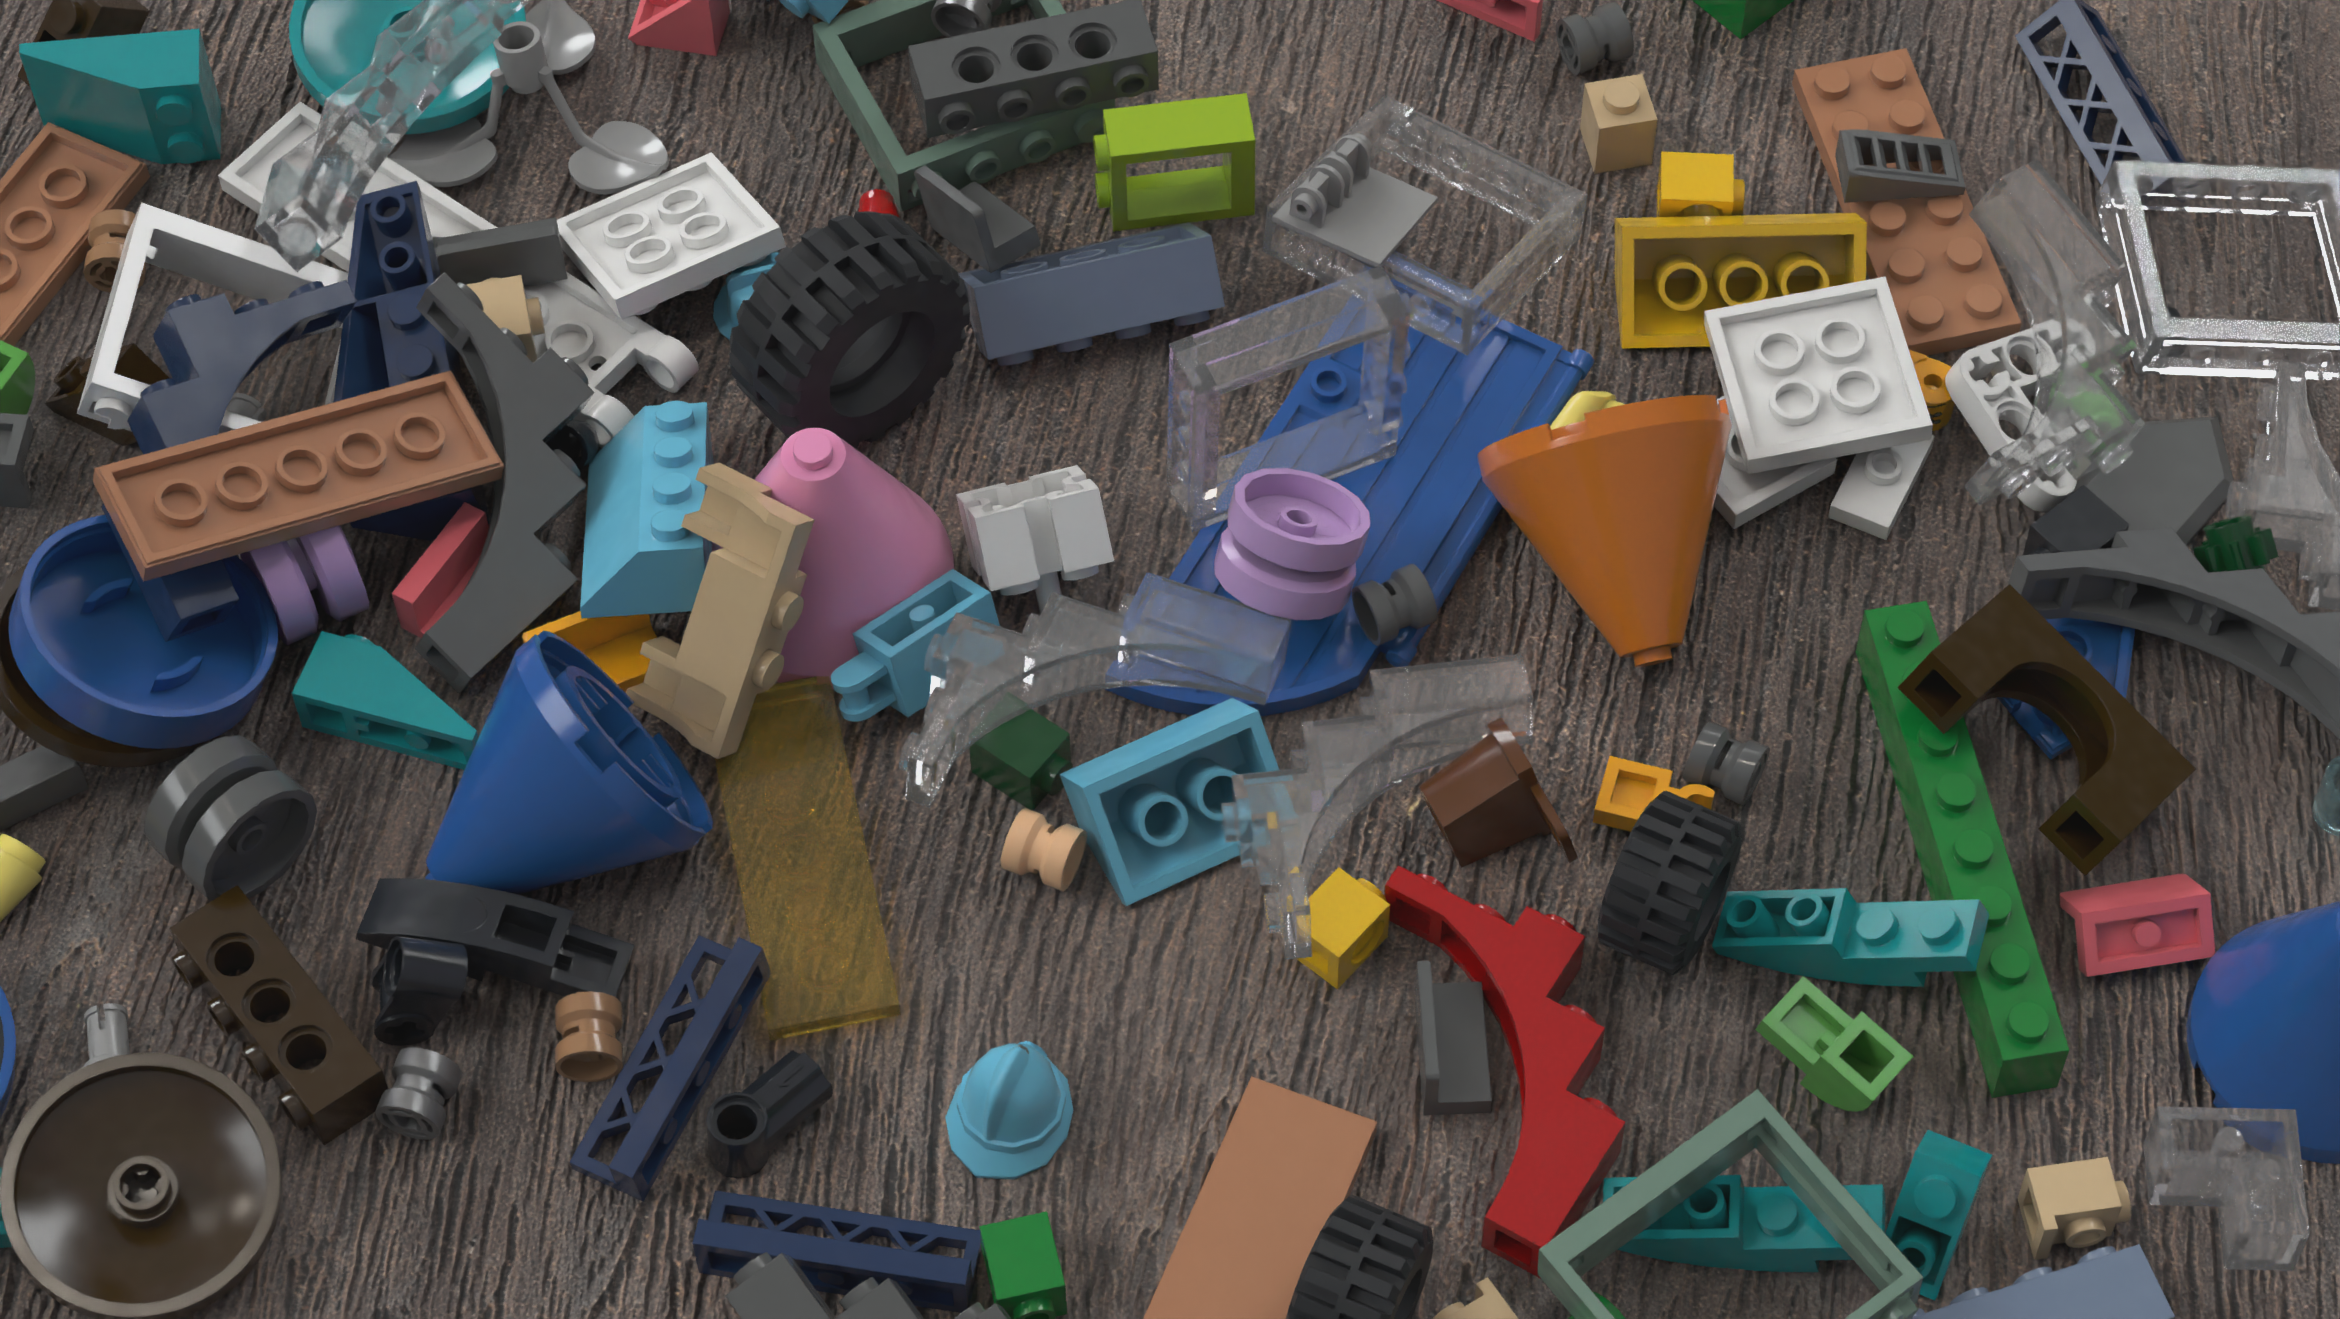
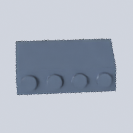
[958,222,1225,366]

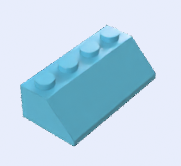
[580,401,714,618]

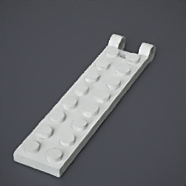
[218,102,699,448]

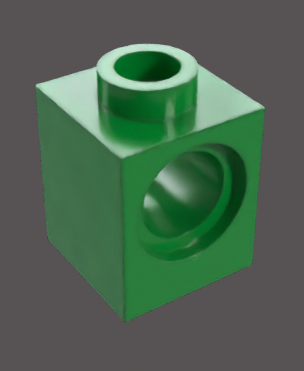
[979,1211,1067,1319]

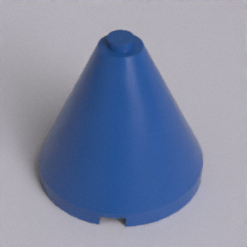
[425,630,713,895]
[2186,901,2340,1164]

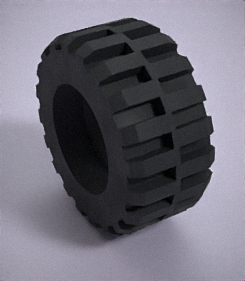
[729,211,970,449]

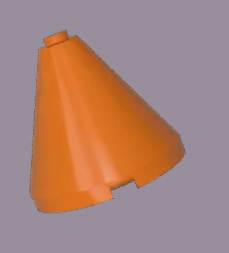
[1477,395,1732,668]

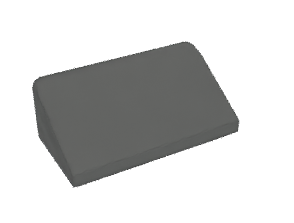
[0,746,89,831]

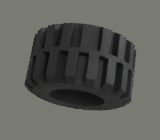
[1598,791,1742,975]
[1286,1195,1433,1319]

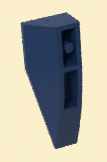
[333,181,490,541]

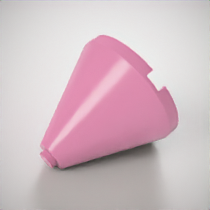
[712,428,954,690]

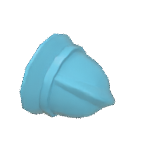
[945,1041,1073,1180]

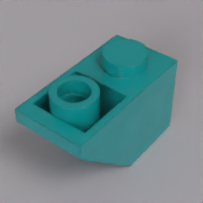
[1885,1130,1992,1301]

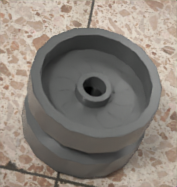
[144,735,317,901]

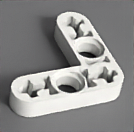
[1945,318,2097,512]

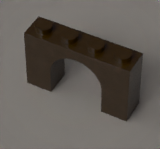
[1898,584,2196,876]

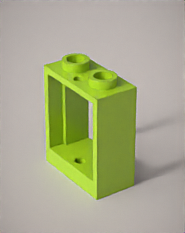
[1093,93,1256,231]

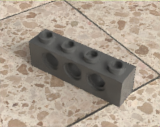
[908,0,1159,138]

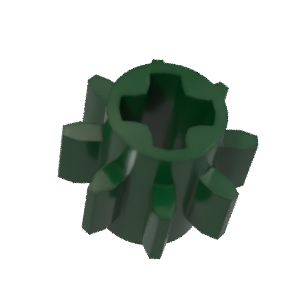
[2193,515,2279,573]

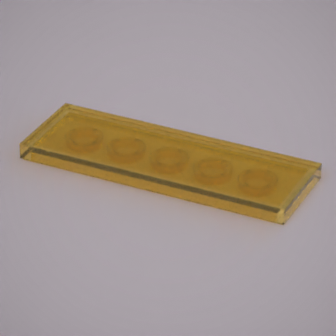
[714,676,901,1041]

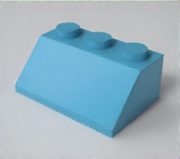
[1059,698,1300,906]

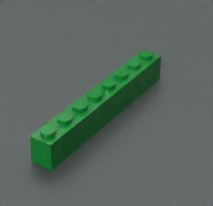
[1856,601,2069,1098]

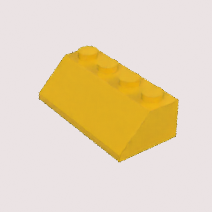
[1615,213,1867,349]

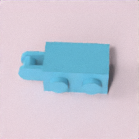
[831,569,1007,722]

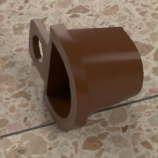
[1418,717,1578,868]

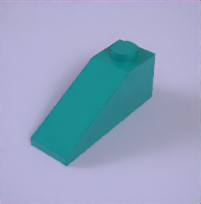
[292,631,479,770]

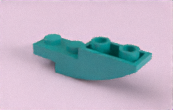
[1712,888,1989,987]
[1603,1175,1886,1272]

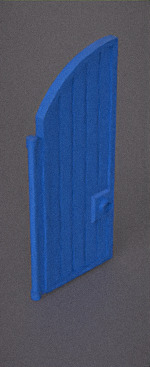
[1105,264,1594,716]

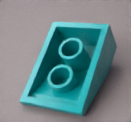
[19,28,221,164]

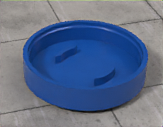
[8,515,278,749]

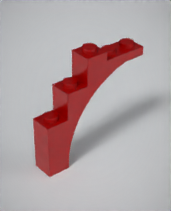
[1384,865,1625,1279]

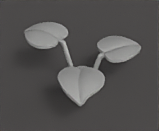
[387,0,669,195]

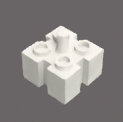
[956,465,1114,615]

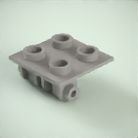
[1272,133,1438,269]

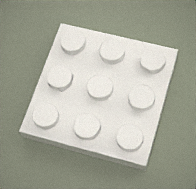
[557,152,786,320]
[1704,276,1933,474]

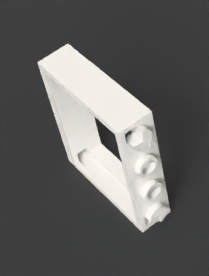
[77,202,348,434]

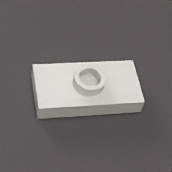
[1828,435,1935,540]

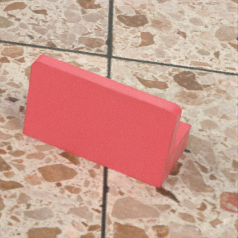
[392,502,489,638]
[2059,874,2215,977]

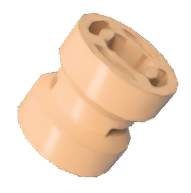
[1001,808,1087,891]

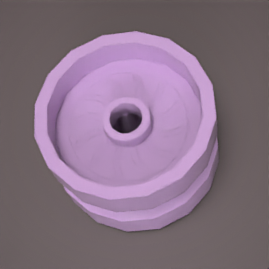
[1214,468,1370,620]
[238,525,369,646]

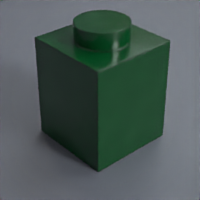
[968,694,1073,811]

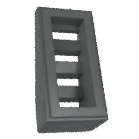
[1835,129,1965,203]

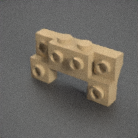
[626,462,814,759]

